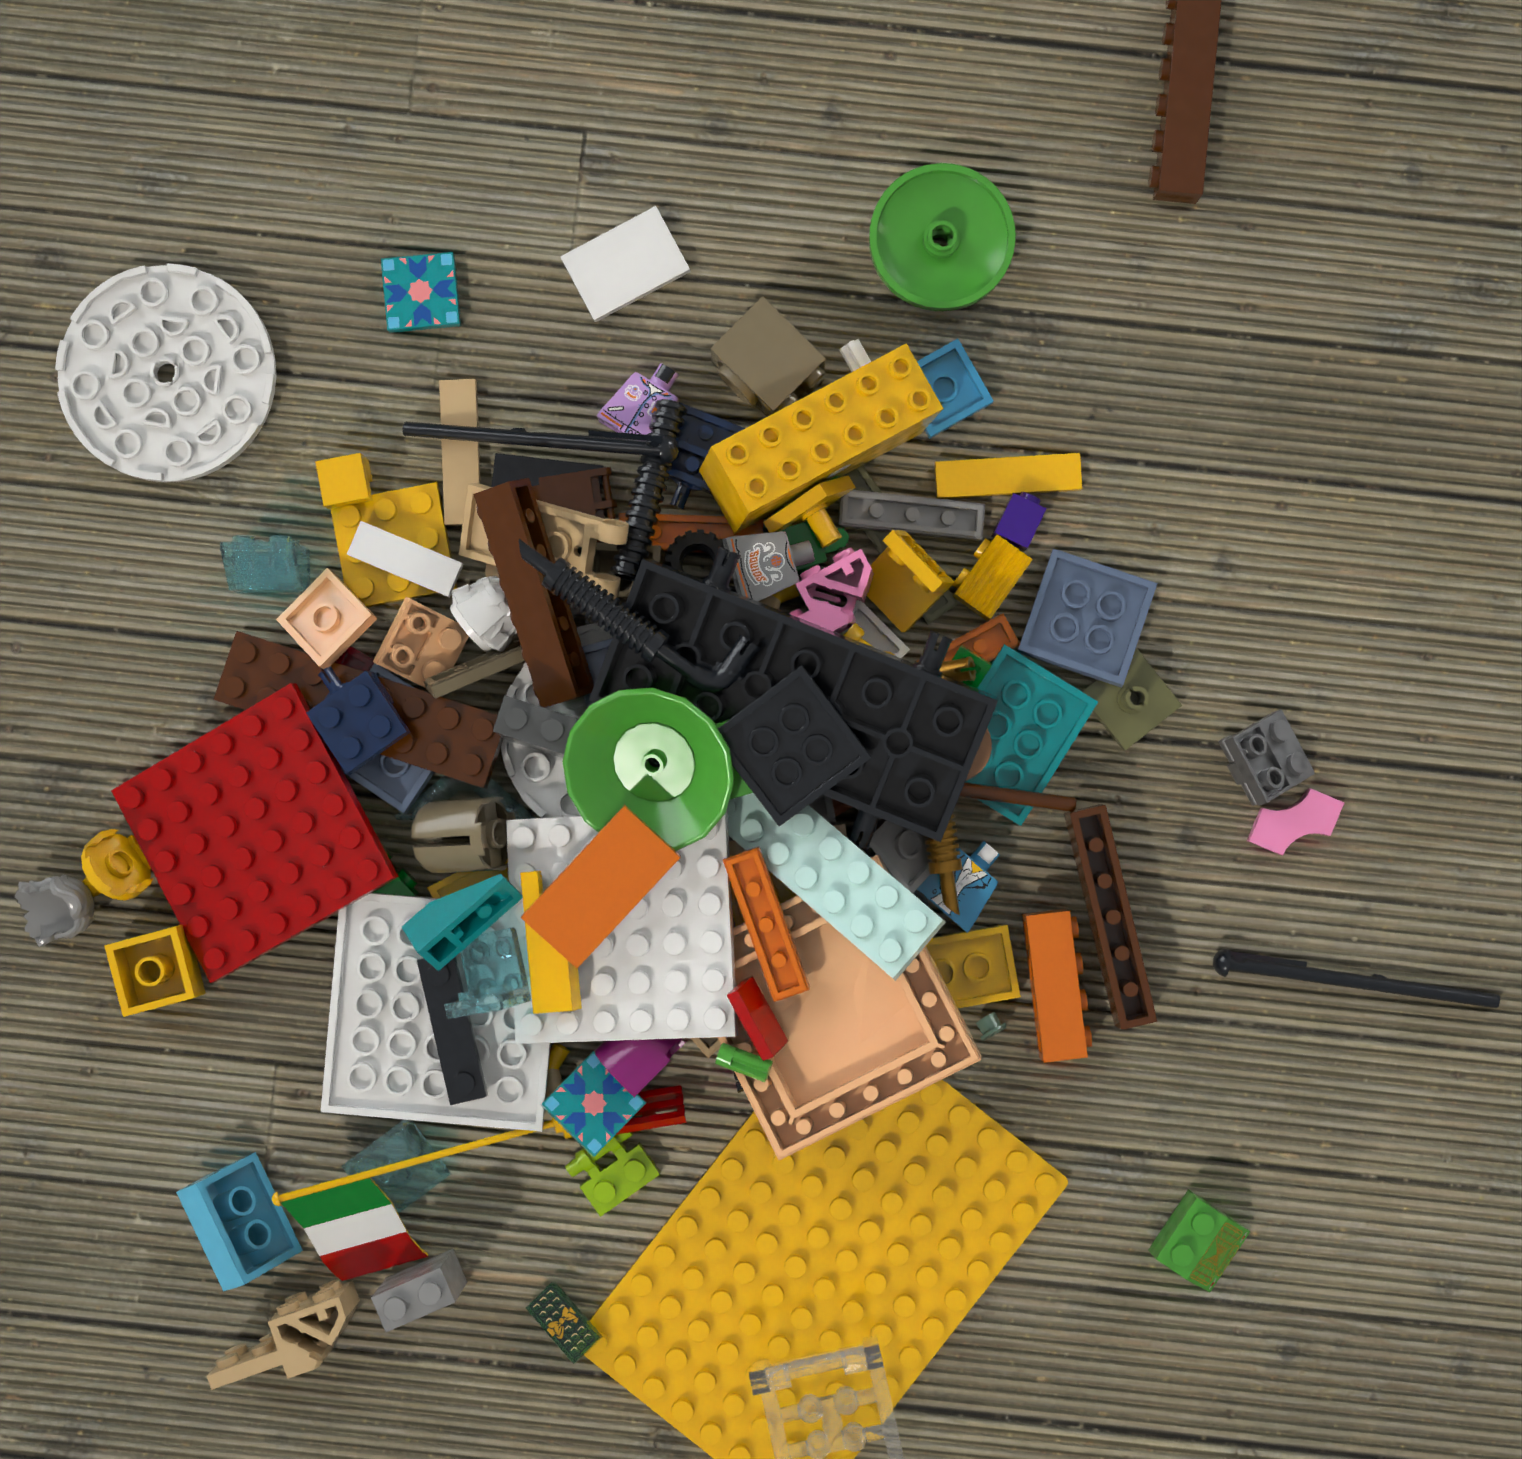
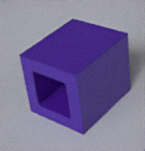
[991,492,1047,552]

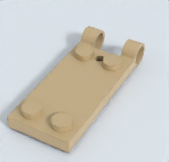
[459,483,629,599]

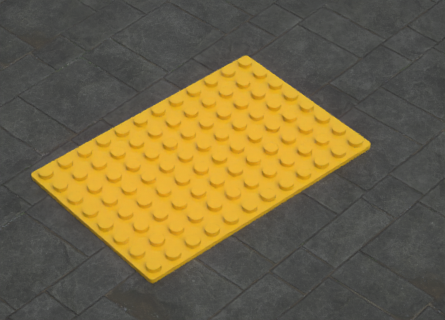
[574,1079,1068,1459]

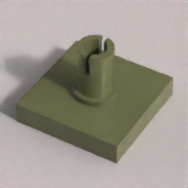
[1082,649,1182,751]

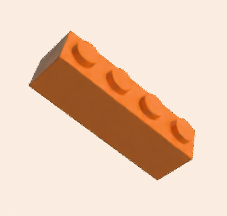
[1022,909,1092,1063]

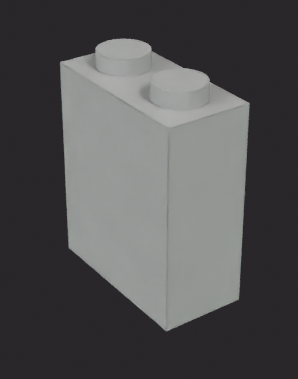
[371,1249,467,1332]

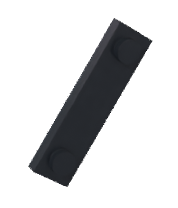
[417,957,488,1105]

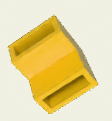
[315,453,373,509]

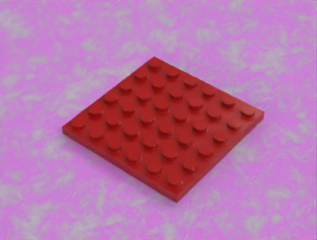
[111,683,399,983]

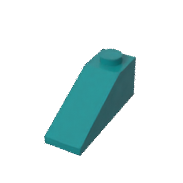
[402,874,523,971]

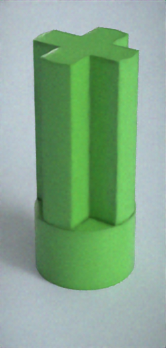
[715,1043,773,1082]

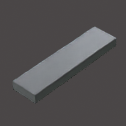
[837,490,985,541]

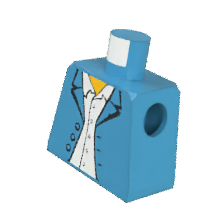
[917,841,1000,933]

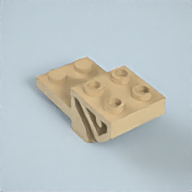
[207,1279,360,1390]

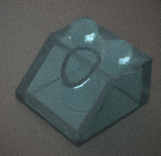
[342,1119,451,1213]

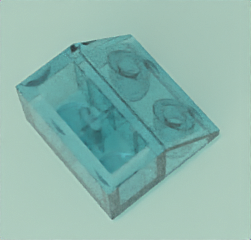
[220,535,310,593]

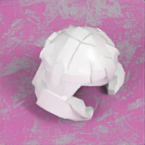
[450,576,517,652]

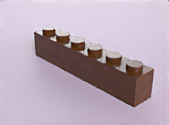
[1148,0,1222,204]
[473,478,594,708]
[1064,804,1158,1030]

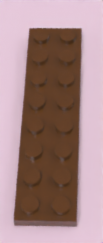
[213,631,504,789]

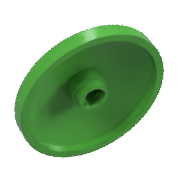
[869,163,1016,312]

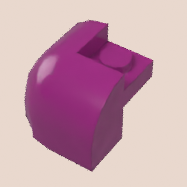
[595,1038,689,1097]

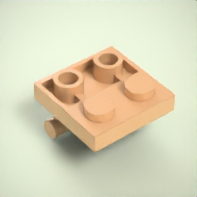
[373,597,469,688]

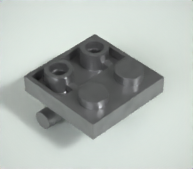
[1218,709,1315,806]

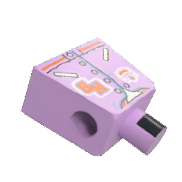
[597,363,679,435]

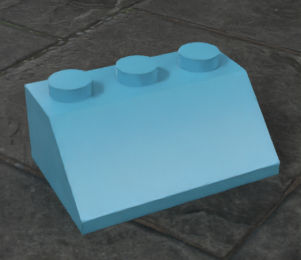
[176,1152,303,1292]

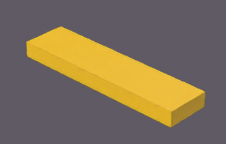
[934,453,1082,499]

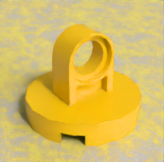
[81,829,153,901]

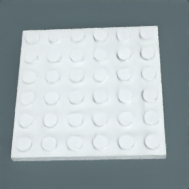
[506,809,738,1044]
[321,893,551,1132]

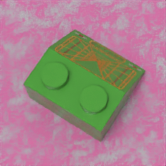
[1148,1189,1250,1292]

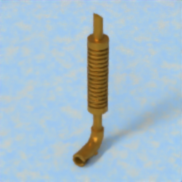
[924,657,976,915]

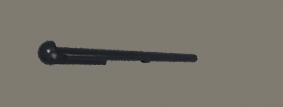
[403,421,679,464]
[1213,949,1500,1008]

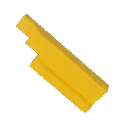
[520,871,582,1014]

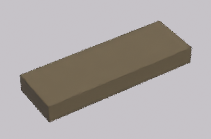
[424,640,525,698]

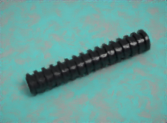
[610,399,688,581]

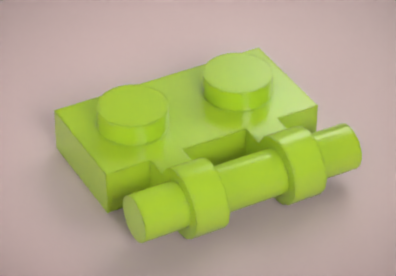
[565,1132,661,1217]

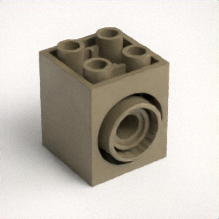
[710,296,826,417]

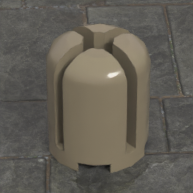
[411,797,516,873]

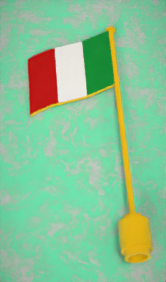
[272,1116,572,1281]

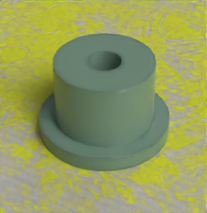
[976,1012,1007,1041]

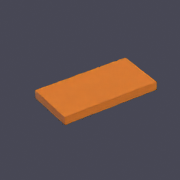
[521,804,681,968]

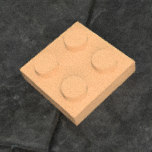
[276,568,377,669]

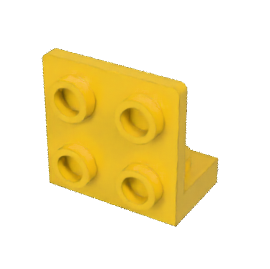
[867,530,955,632]

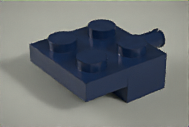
[667,402,745,510]
[306,667,410,775]

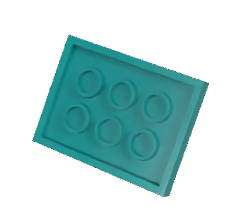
[965,644,1098,826]

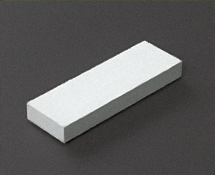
[347,521,464,598]

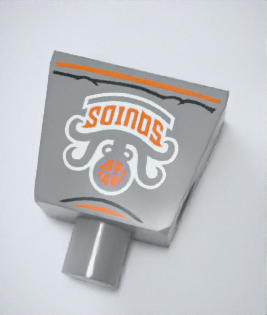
[722,531,815,601]

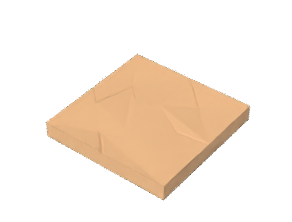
[718,855,983,1160]

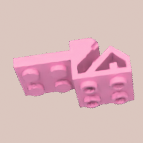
[789,547,874,634]

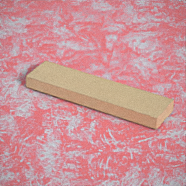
[439,379,481,526]

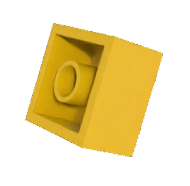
[104,925,206,1017]

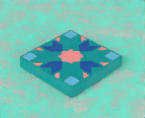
[381,252,461,333]
[541,1051,646,1157]

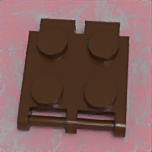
[532,467,617,547]

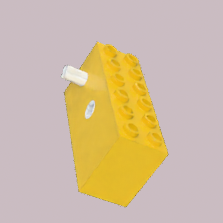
[699,339,944,534]

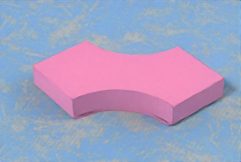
[1247,788,1344,856]

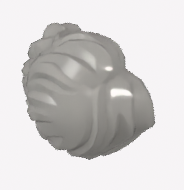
[15,874,95,947]

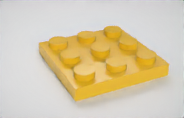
[330,482,458,607]

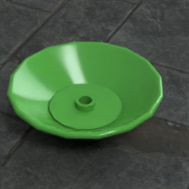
[562,688,734,851]

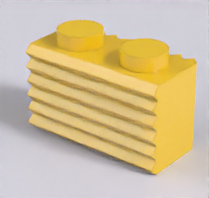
[952,535,1033,621]

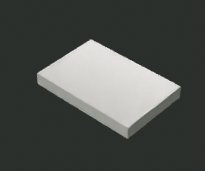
[560,206,690,322]

